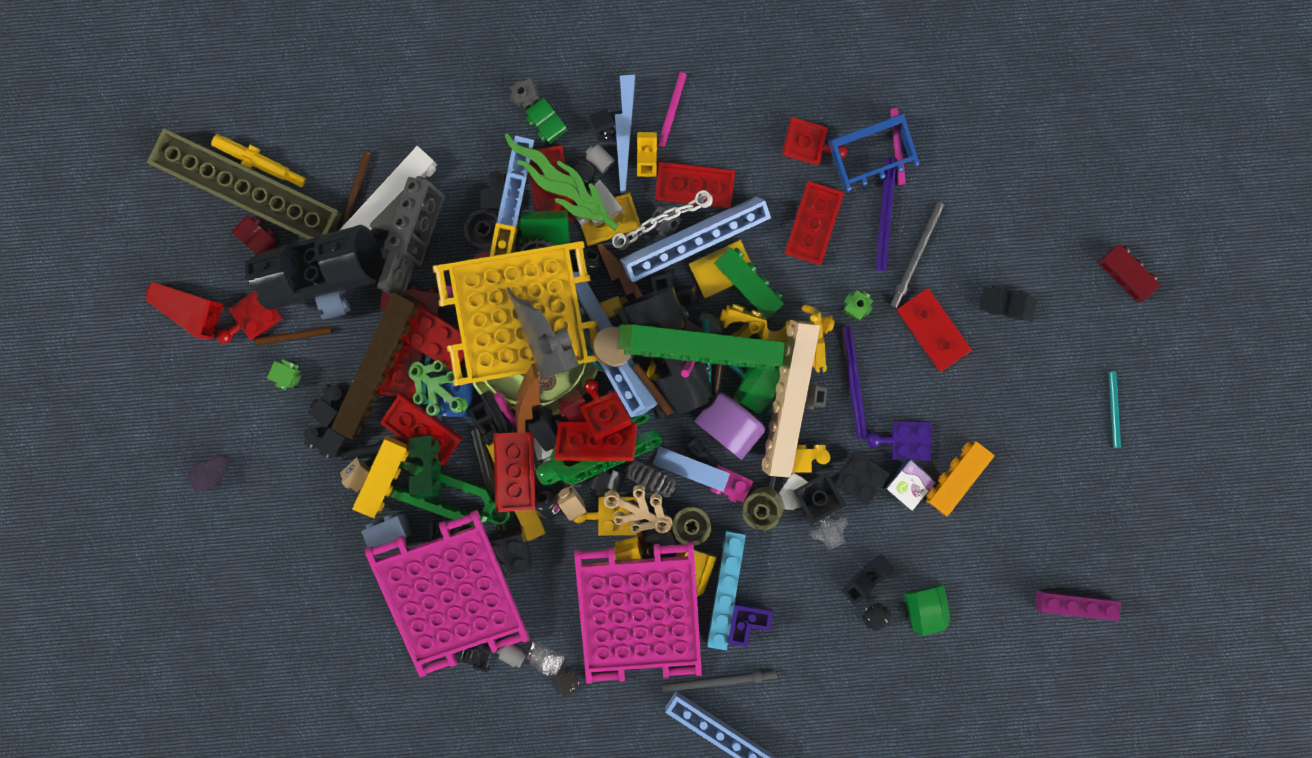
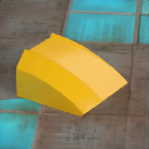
[675,544,717,596]

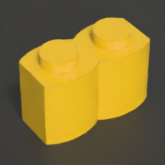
[614,536,643,561]

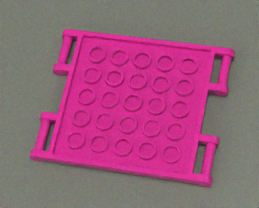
[365,510,530,677]
[574,542,702,684]

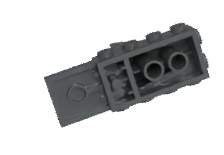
[370,176,445,296]

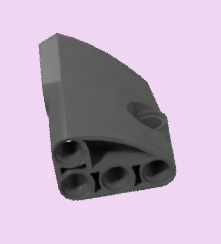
[506,287,579,379]

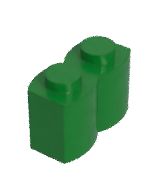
[525,97,568,144]

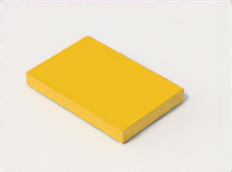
[581,192,641,247]
[688,240,756,299]

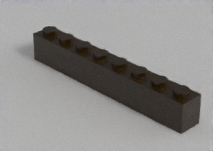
[331,290,420,439]

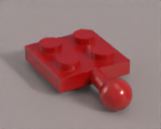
[782,117,847,166]
[216,290,284,344]
[580,379,632,441]

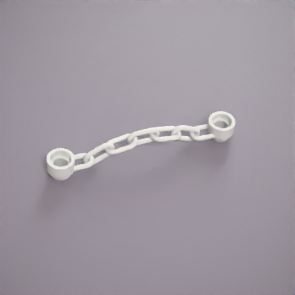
[612,190,713,250]

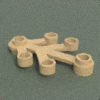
[604,485,672,533]

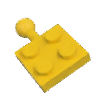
[573,496,637,536]

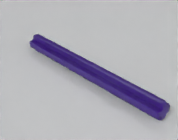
[875,158,896,271]
[841,326,868,439]

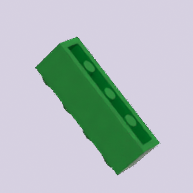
[714,247,784,320]

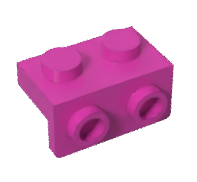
[710,464,753,503]

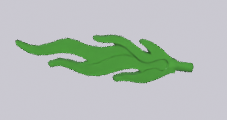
[505,133,619,231]

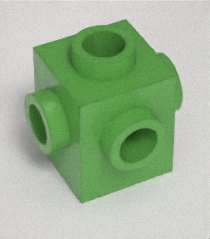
[842,290,873,322]

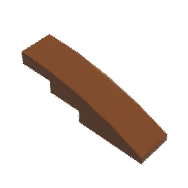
[597,244,642,298]
[515,363,540,433]

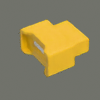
[600,296,628,320]

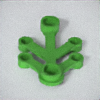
[409,360,468,415]

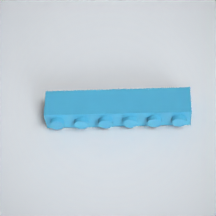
[707,529,746,650]

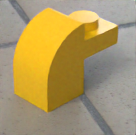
[637,132,657,177]

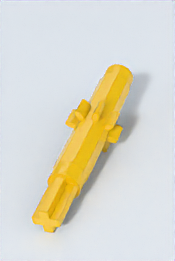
[211,134,306,188]

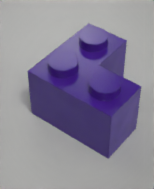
[728,602,773,647]

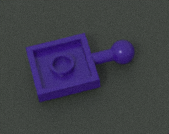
[866,421,932,461]

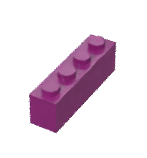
[1035,590,1121,621]

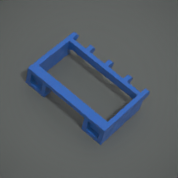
[828,114,919,192]

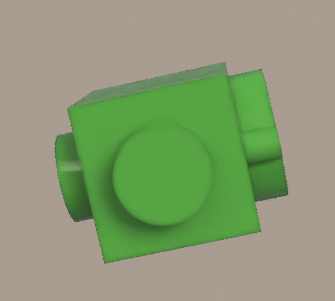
[267,359,301,390]

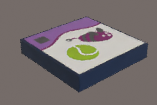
[883,458,936,512]

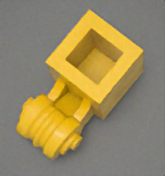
[792,445,830,473]

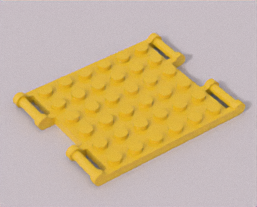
[432,241,599,386]

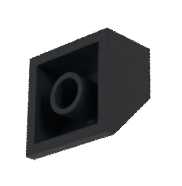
[793,472,847,527]

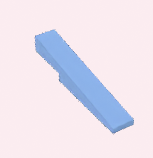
[615,75,635,194]
[497,136,534,227]

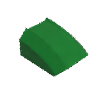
[735,367,780,414]
[903,583,950,636]

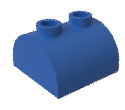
[434,378,474,417]

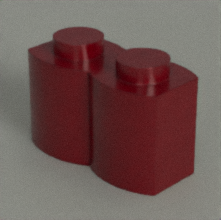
[231,215,279,254]

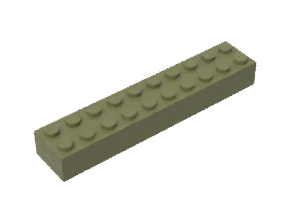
[147,128,343,240]

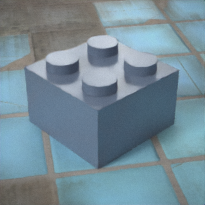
[361,512,414,547]

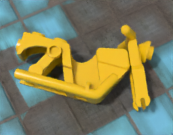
[720,304,835,373]

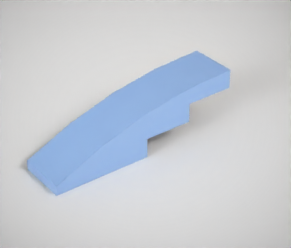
[653,446,730,492]

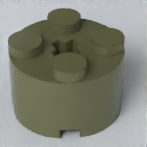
[743,486,785,530]
[672,505,711,546]

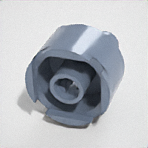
[315,291,350,320]

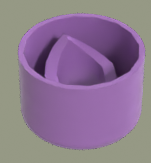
[694,392,765,460]

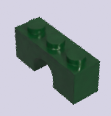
[408,435,441,499]

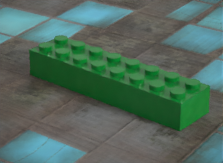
[617,325,785,370]

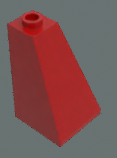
[146,282,224,340]

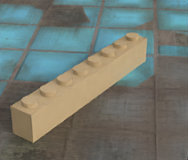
[762,320,820,477]

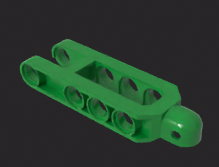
[536,412,662,485]
[389,459,510,527]

